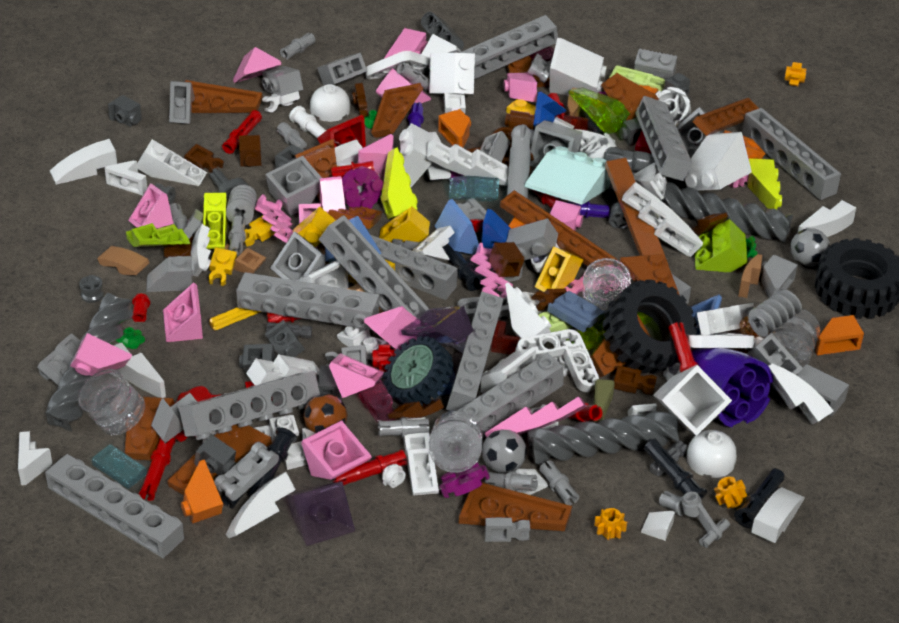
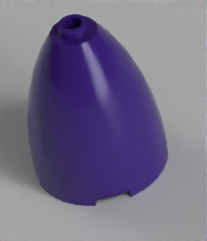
[692,348,774,427]

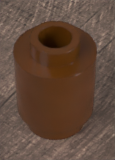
[505,110,535,130]

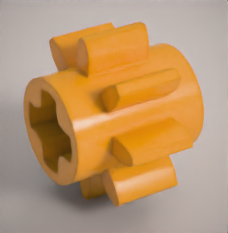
[784,62,806,86]
[714,477,747,508]
[594,508,627,540]

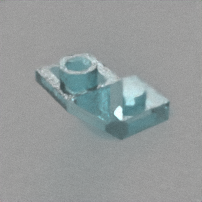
[449,176,499,201]

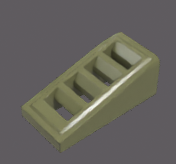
[593,379,615,423]

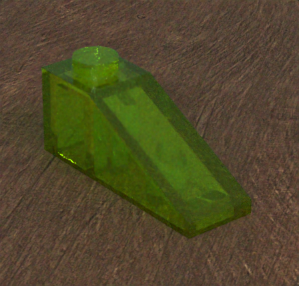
[568,87,630,134]

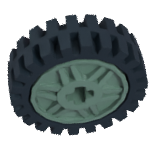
[383,336,453,406]

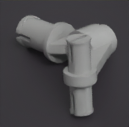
[659,491,730,548]

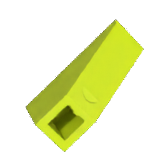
[381,147,418,219]
[747,158,782,209]
[203,193,228,249]

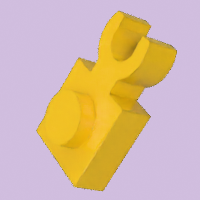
[244,216,276,247]
[209,247,237,286]

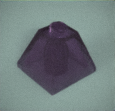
[401,305,474,345]
[287,481,355,546]

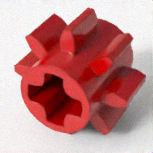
[372,344,396,373]

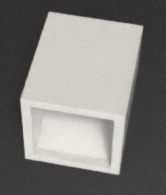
[549,38,607,99]
[684,132,752,190]
[653,365,732,436]

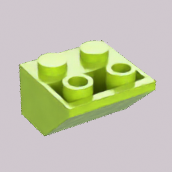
[695,219,747,272]

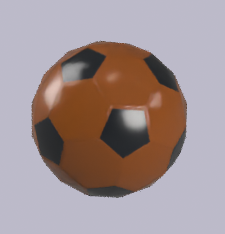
[304,394,348,433]

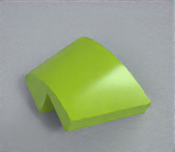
[126,223,190,247]

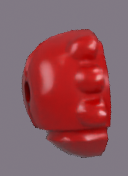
[469,219,484,233]

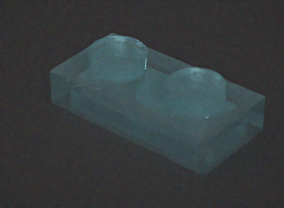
[92,444,147,489]

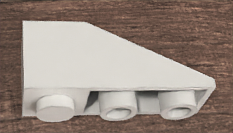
[137,139,207,186]
[634,162,668,200]
[505,282,552,348]

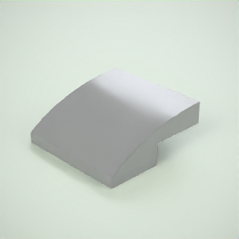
[37,333,80,385]

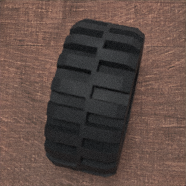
[815,238,899,319]
[603,279,697,374]

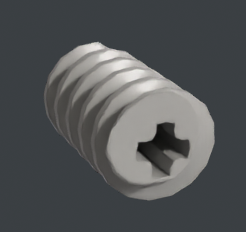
[226,185,257,225]
[748,289,802,337]

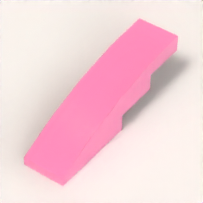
[485,397,587,437]

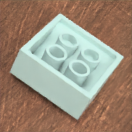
[525,146,610,205]

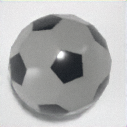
[790,228,830,267]
[482,429,527,473]

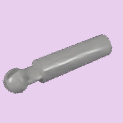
[507,125,532,199]

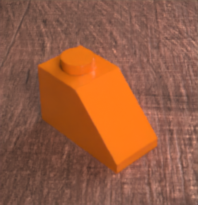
[438,109,471,148]
[815,315,864,355]
[181,460,223,524]

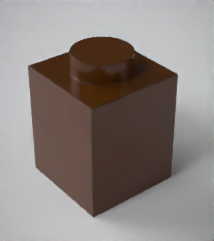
[239,135,262,167]
[488,242,525,277]

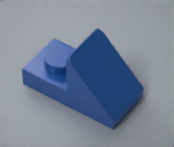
[533,91,566,127]
[482,209,511,249]

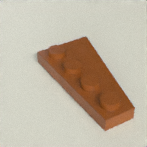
[185,80,263,113]
[167,424,272,495]
[459,483,572,531]

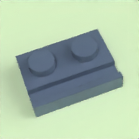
[547,291,605,332]

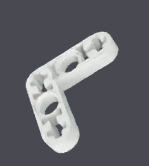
[365,51,430,80]
[515,329,599,392]
[687,333,754,348]

